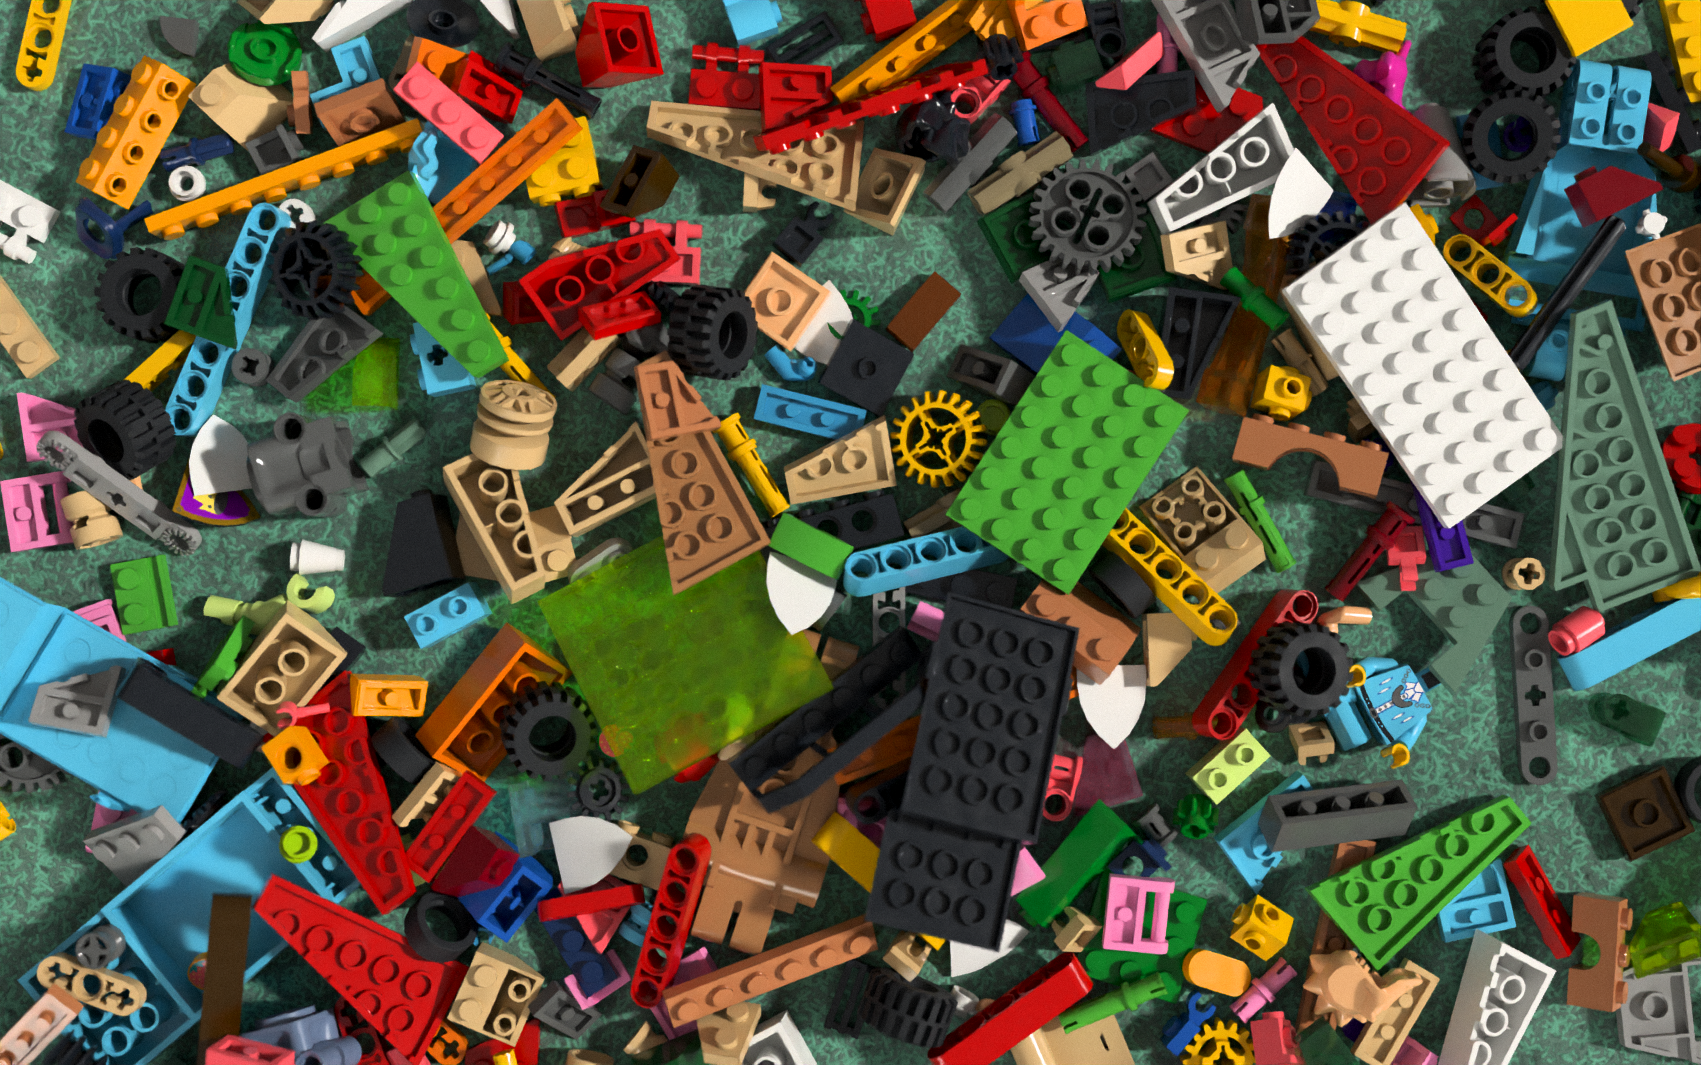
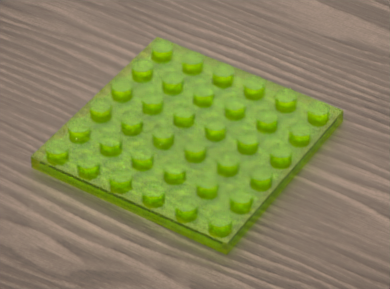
[537,535,834,795]

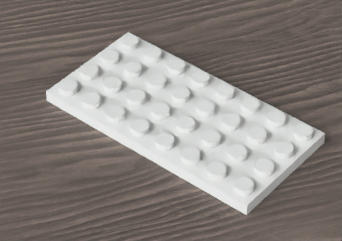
[1281,202,1563,529]

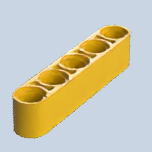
[1102,508,1238,646]
[811,812,946,951]

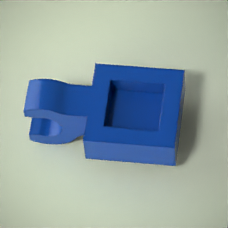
[1160,989,1216,1056]

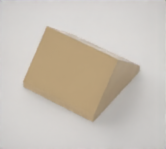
[844,148,926,236]

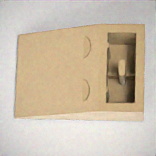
[1139,466,1266,594]

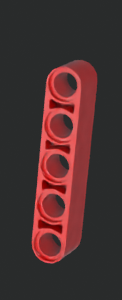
[1192,589,1319,740]
[630,833,712,1009]
[927,952,1093,1065]

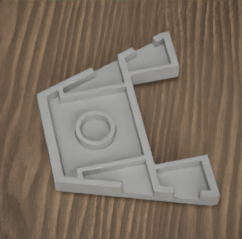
[1616,931,1701,1064]

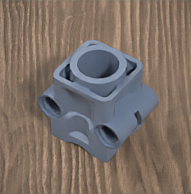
[239,1004,362,1065]

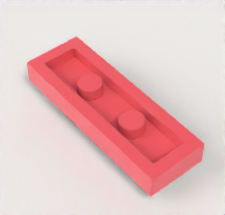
[393,61,504,165]

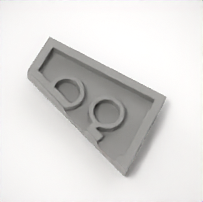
[83,805,186,887]

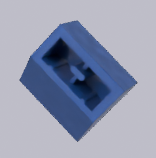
[457,830,553,943]

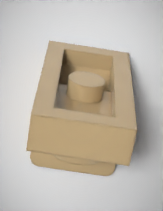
[529,505,577,583]

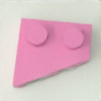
[17,392,84,462]

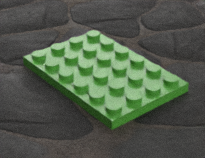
[945,330,1189,595]

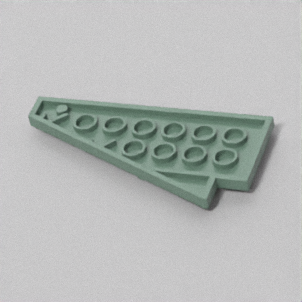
[1549,300,1701,612]

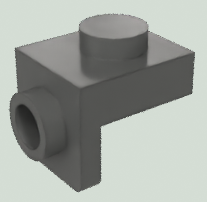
[245,124,304,175]

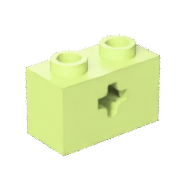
[1185,726,1271,805]

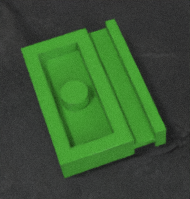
[110,555,178,635]
[191,615,255,699]

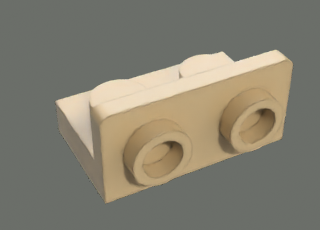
[547,327,621,392]

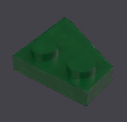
[164,255,238,350]

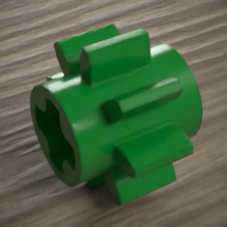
[1173,794,1219,839]

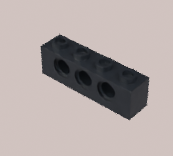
[758,489,904,574]

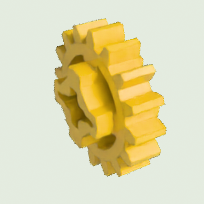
[1180,1017,1256,1065]

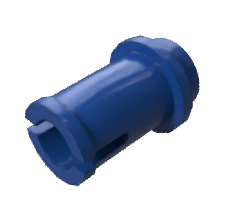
[1009,99,1041,147]

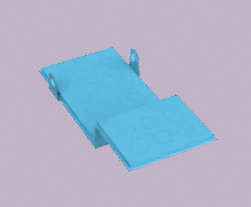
[0,577,244,824]

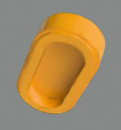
[1182,948,1251,997]

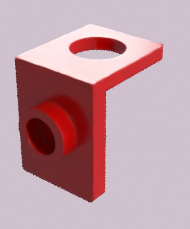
[1449,195,1518,247]

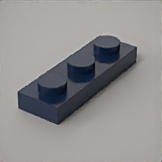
[534,888,621,998]

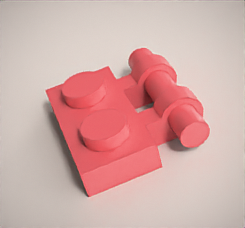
[630,219,702,285]

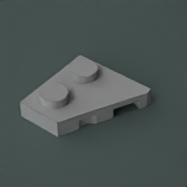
[1019,258,1099,332]
[28,665,126,738]

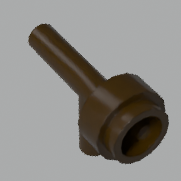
[1637,142,1701,193]

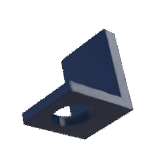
[1107,836,1172,877]

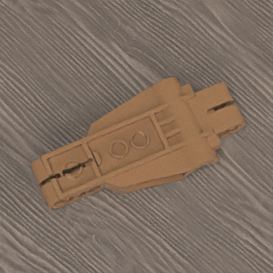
[682,629,860,956]

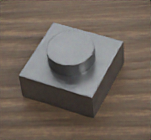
[1124,152,1173,204]

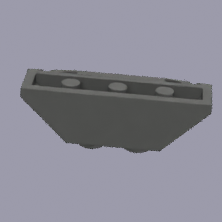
[1234,0,1320,44]

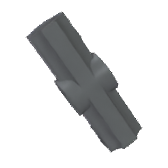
[923,112,1018,214]

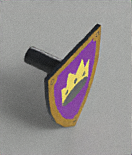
[171,458,260,528]

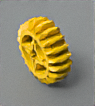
[890,390,988,488]

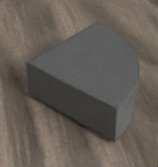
[160,16,200,58]

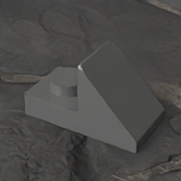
[527,976,602,1040]

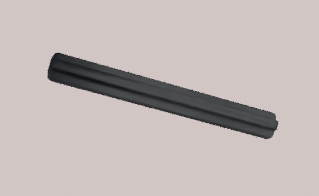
[1508,215,1626,370]

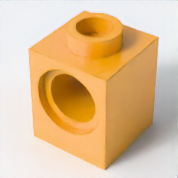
[261,725,329,786]

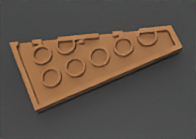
[634,350,771,596]

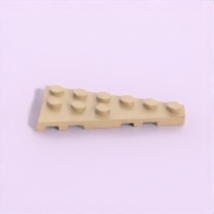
[647,101,864,212]

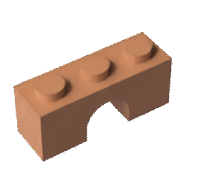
[1567,892,1633,1013]

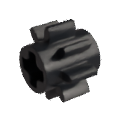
[976,34,1024,80]

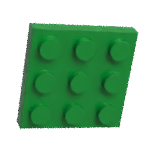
[1076,868,1207,1004]

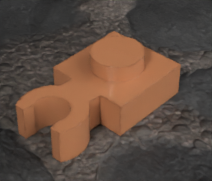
[287,71,313,134]

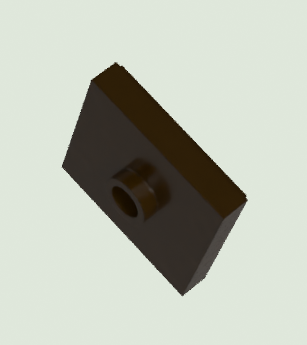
[1594,764,1695,862]

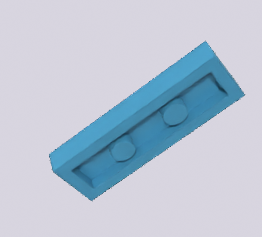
[753,384,867,440]

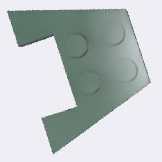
[1355,555,1512,696]

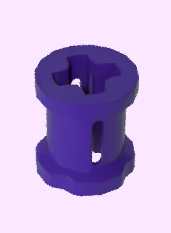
[1503,116,1533,153]

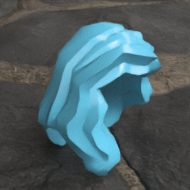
[408,121,480,205]

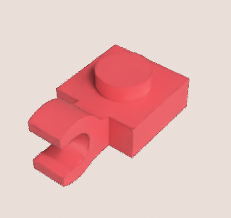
[1386,526,1426,591]

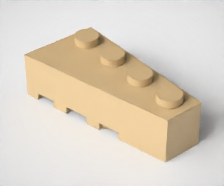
[443,453,545,604]

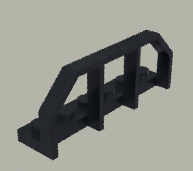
[727,626,929,814]

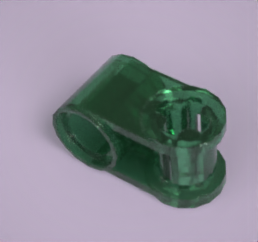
[1588,692,1667,747]

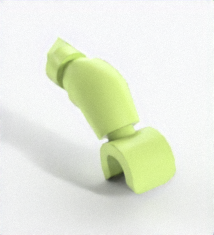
[204,573,335,635]

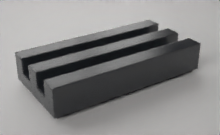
[765,11,844,65]
[824,959,879,1039]

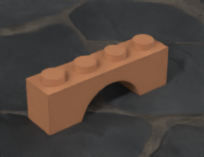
[1232,413,1389,499]

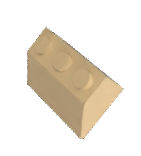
[216,600,347,737]

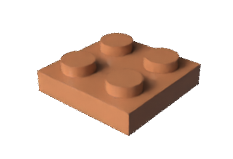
[314,78,408,147]

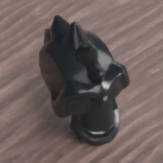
[895,91,971,168]

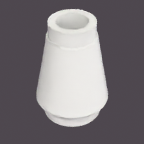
[290,539,345,575]

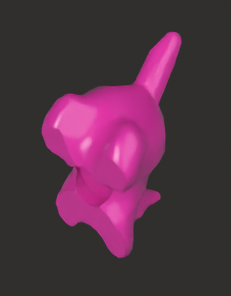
[1353,40,1412,114]

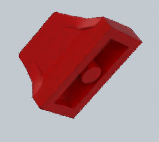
[450,50,523,124]

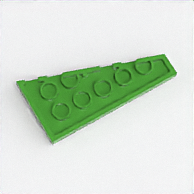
[324,170,509,378]
[1304,795,1532,971]

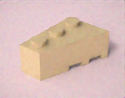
[554,421,656,537]

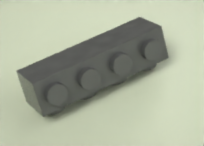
[1258,779,1418,852]

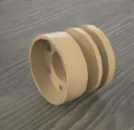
[470,380,557,470]

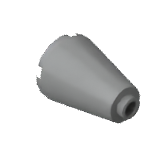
[1404,103,1477,208]

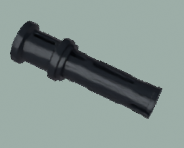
[494,42,602,120]

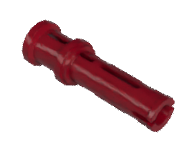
[1012,51,1089,153]
[1324,500,1416,602]

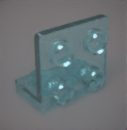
[507,769,592,858]

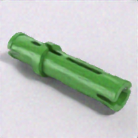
[1224,468,1297,573]
[1058,971,1168,1034]

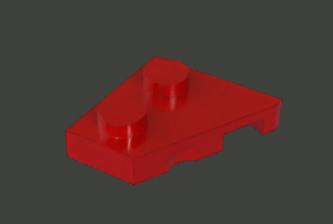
[759,62,833,133]

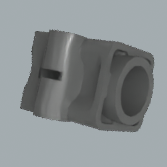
[246,412,369,518]

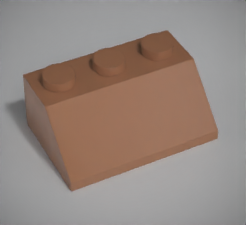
[1019,579,1141,685]

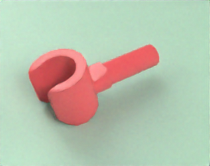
[275,701,330,729]

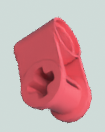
[951,75,1011,125]
[1042,754,1083,821]

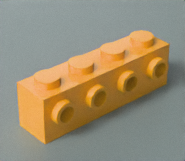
[75,55,197,210]

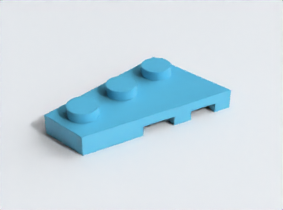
[1213,771,1314,895]

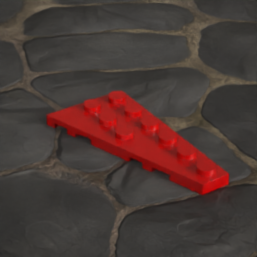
[1256,36,1450,225]
[753,59,989,155]
[263,670,417,915]
[252,873,469,1065]

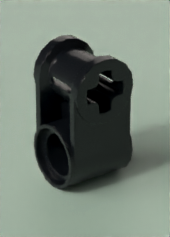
[1082,0,1127,69]

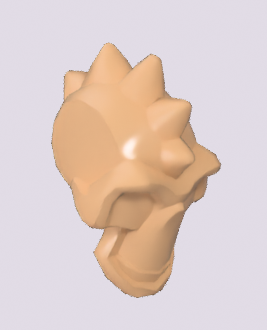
[1303,949,1423,1027]

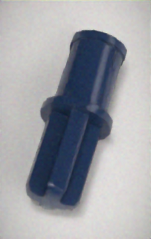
[160,133,235,172]

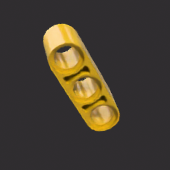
[1443,234,1538,318]

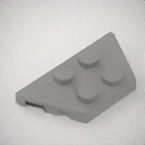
[1151,0,1260,113]

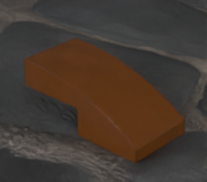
[885,271,962,352]

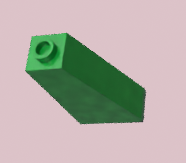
[1015,799,1137,929]

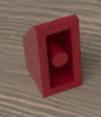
[1564,166,1663,228]
[431,825,520,897]

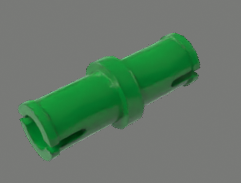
[1220,266,1289,331]

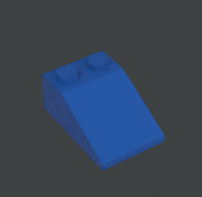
[989,293,1122,376]

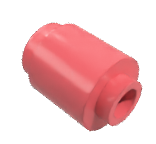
[1548,606,1605,656]

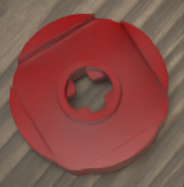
[1660,423,1701,494]

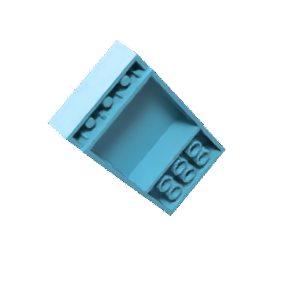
[18,767,362,1065]

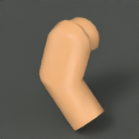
[1317,606,1372,633]

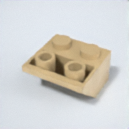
[517,0,581,62]
[447,942,545,1047]

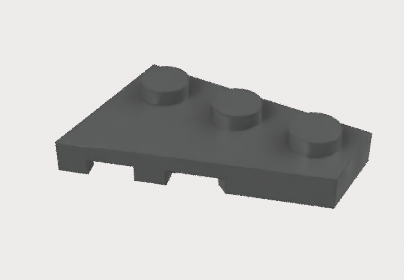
[265,304,383,403]

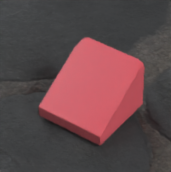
[1643,102,1680,152]

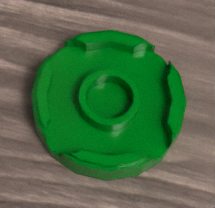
[227,20,302,86]

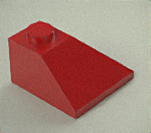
[575,2,664,88]

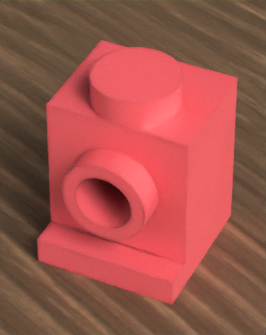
[1250,1011,1304,1065]

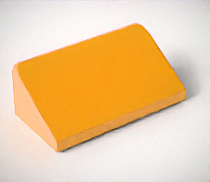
[350,674,428,717]

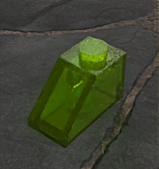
[352,338,400,410]
[1628,900,1701,979]

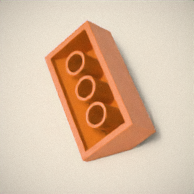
[415,622,573,782]

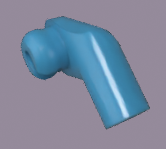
[764,345,817,381]

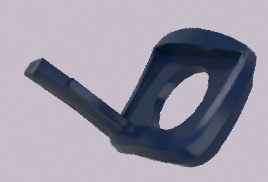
[75,197,153,259]

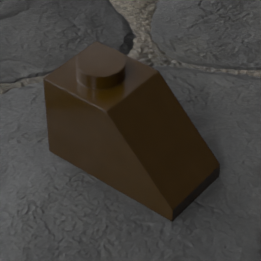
[600,145,680,218]

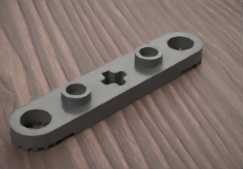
[1509,606,1558,785]

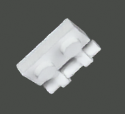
[0,180,61,263]

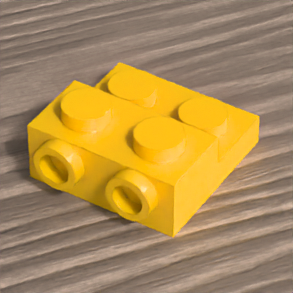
[516,116,603,207]

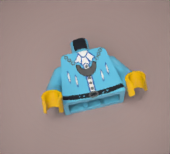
[1346,657,1441,769]

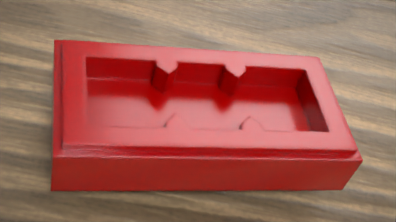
[578,291,661,341]

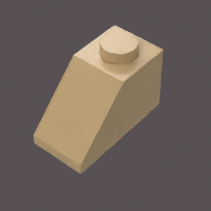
[1142,612,1197,687]

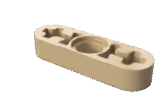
[37,953,147,1016]

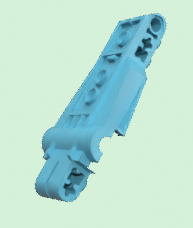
[1496,59,1657,382]

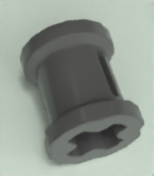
[1131,802,1179,848]

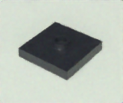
[817,319,914,417]

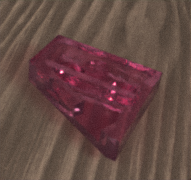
[1074,733,1143,816]

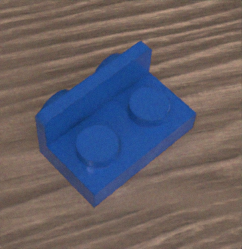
[65,64,131,140]

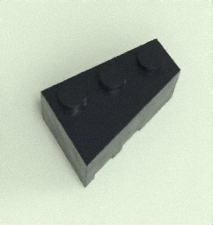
[1154,287,1242,404]

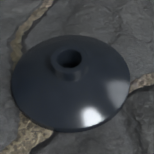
[406,0,480,48]

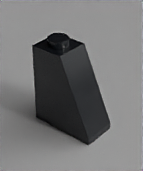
[382,489,465,597]

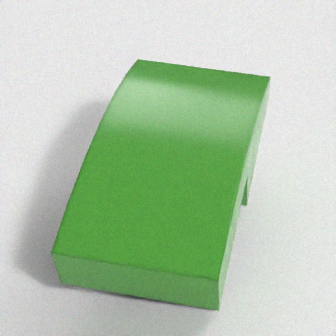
[768,513,854,580]

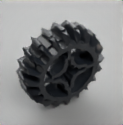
[1283,210,1369,278]
[266,220,364,320]

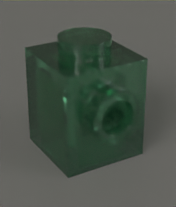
[1045,39,1104,96]

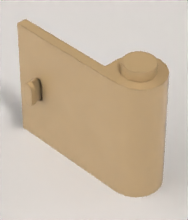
[1010,993,1135,1065]

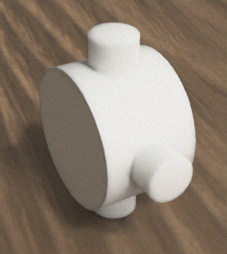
[1635,209,1667,240]

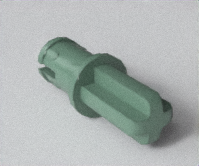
[359,419,427,478]

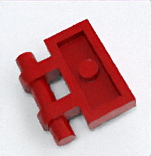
[688,42,765,111]

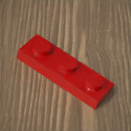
[405,770,497,883]
[1503,844,1581,959]

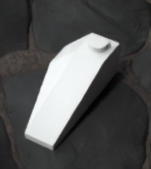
[312,0,415,52]

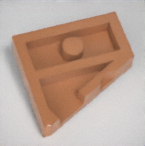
[635,361,721,441]

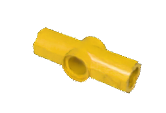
[1309,0,1407,54]

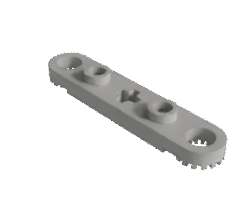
[36,431,202,556]

